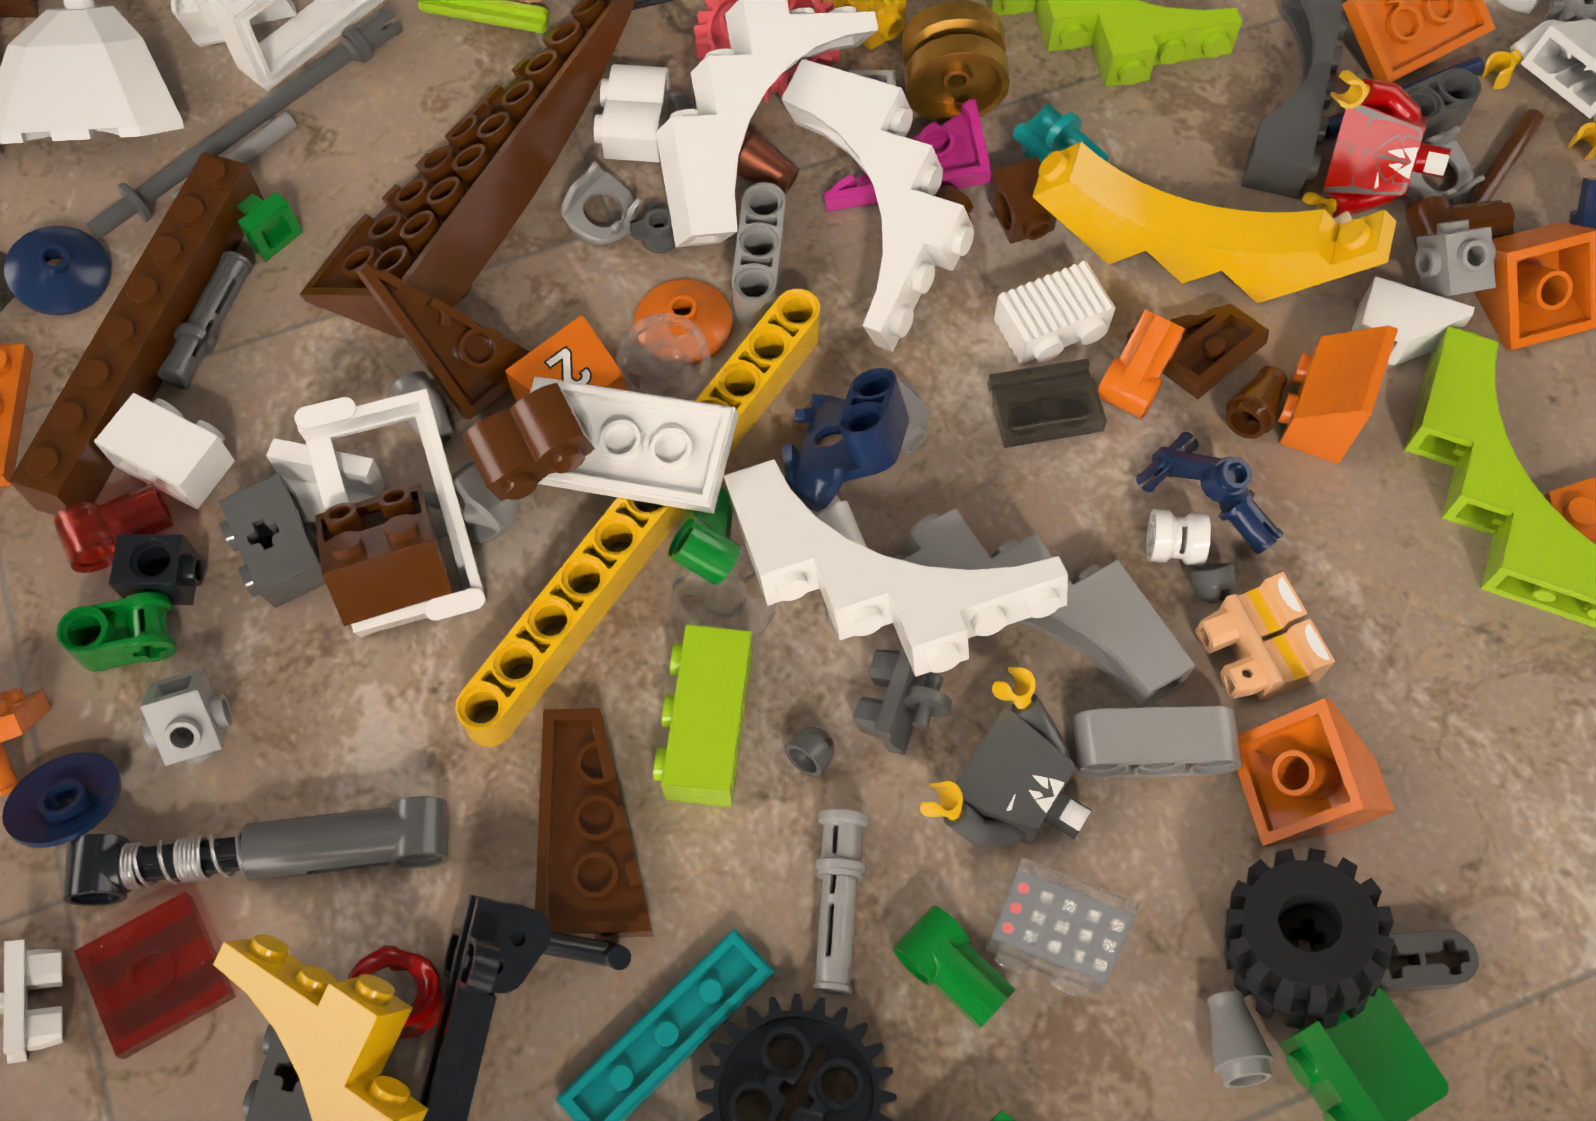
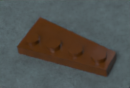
[535,708,654,938]

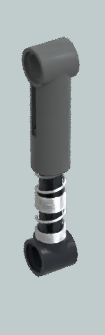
[63,796,448,906]

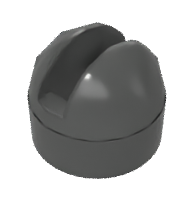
[1190,563,1236,604]
[785,727,835,777]

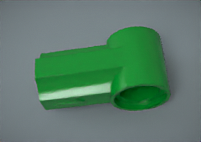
[667,487,740,585]
[892,905,1016,1030]

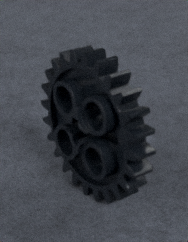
[696,994,897,1121]

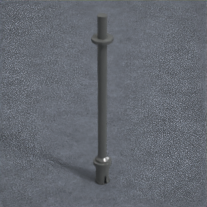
[86,7,402,239]

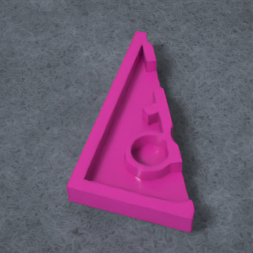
[824,99,991,212]

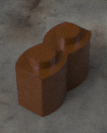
[462,383,595,501]

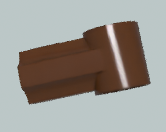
[1405,196,1515,249]

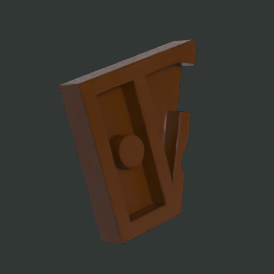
[1126,303,1269,400]

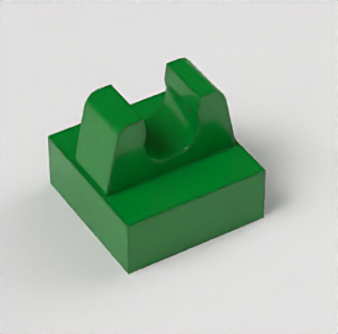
[237,192,303,262]

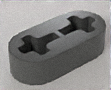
[1379,930,1479,993]

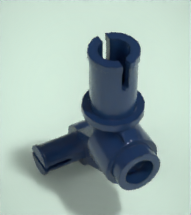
[1136,432,1283,554]

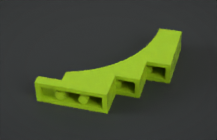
[1404,326,1596,628]

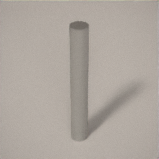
[172,111,297,199]

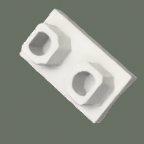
[0,939,63,1064]

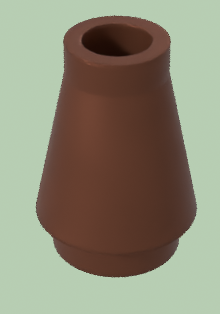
[736,132,800,194]

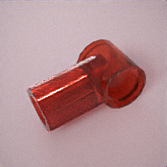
[53,482,174,573]

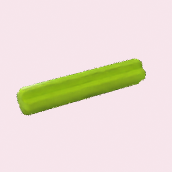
[418,0,550,34]

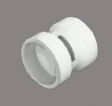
[1146,509,1211,566]

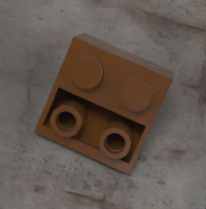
[315,483,453,626]

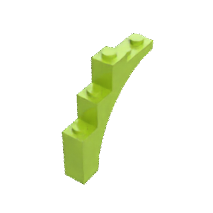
[986,0,1242,87]

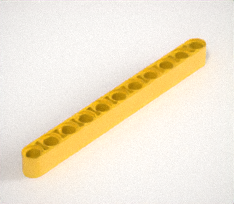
[455,289,820,747]

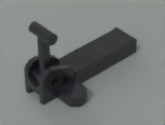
[419,894,631,1121]

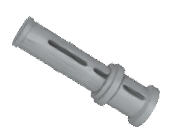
[813,809,870,994]

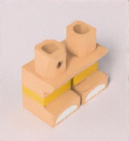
[1195,572,1335,702]

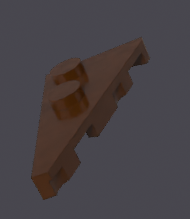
[355,263,531,420]

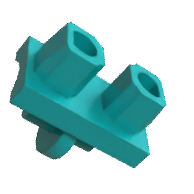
[1013,104,1109,163]

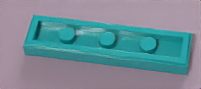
[555,928,775,1121]

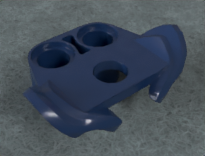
[782,368,909,512]

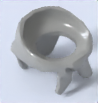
[1406,125,1485,205]
[561,161,642,245]
[424,460,518,543]

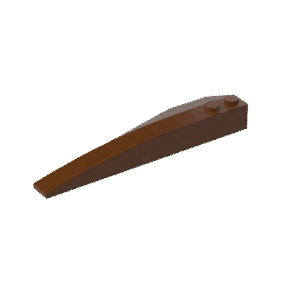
[299,0,636,338]

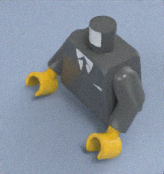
[920,667,1092,847]

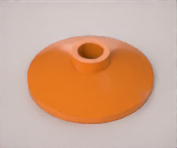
[634,279,733,366]

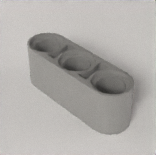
[732,182,786,328]
[1073,706,1242,778]

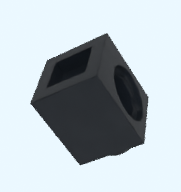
[108,534,205,605]

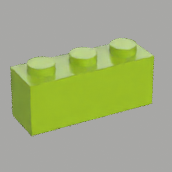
[653,624,753,808]

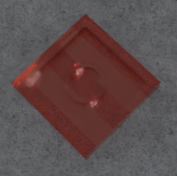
[74,892,236,1059]

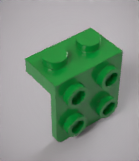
[1278,987,1449,1121]

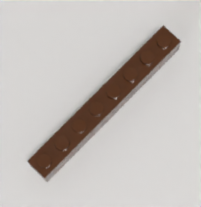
[9,152,264,524]

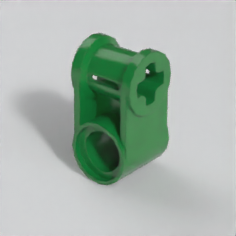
[56,592,176,672]

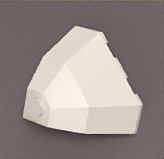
[0,0,184,144]

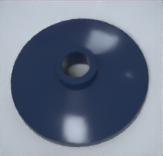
[4,226,111,315]
[2,752,122,848]

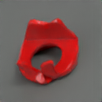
[348,945,443,1040]

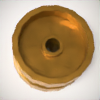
[902,0,1010,123]

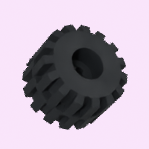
[1224,848,1394,1029]

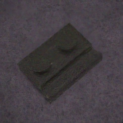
[987,358,1107,448]

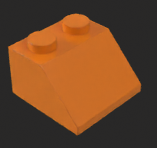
[1474,222,1596,350]
[1277,325,1398,464]

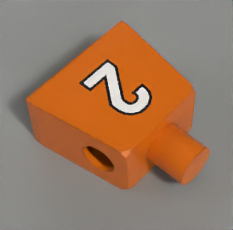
[505,315,627,401]

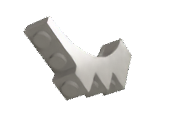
[827,508,1196,708]

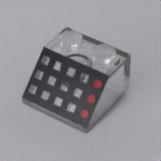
[984,858,1139,997]

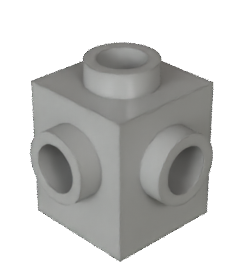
[1415,219,1496,296]
[140,668,233,766]

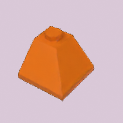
[1237,698,1396,847]

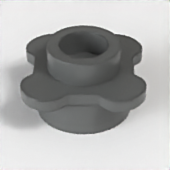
[630,203,676,254]

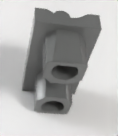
[853,646,952,755]

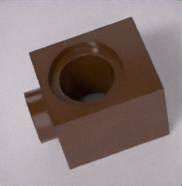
[988,157,1057,244]

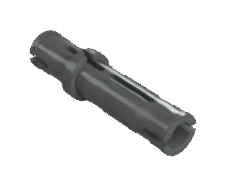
[157,251,253,389]

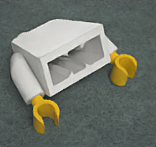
[1482,19,1596,160]

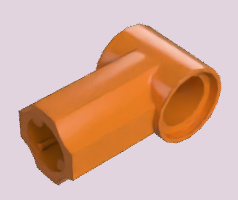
[1095,309,1186,420]

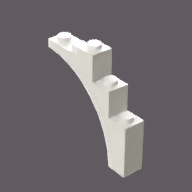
[656,0,878,247]
[781,59,974,352]
[723,459,1068,677]

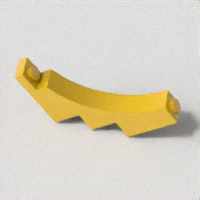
[1032,142,1397,304]

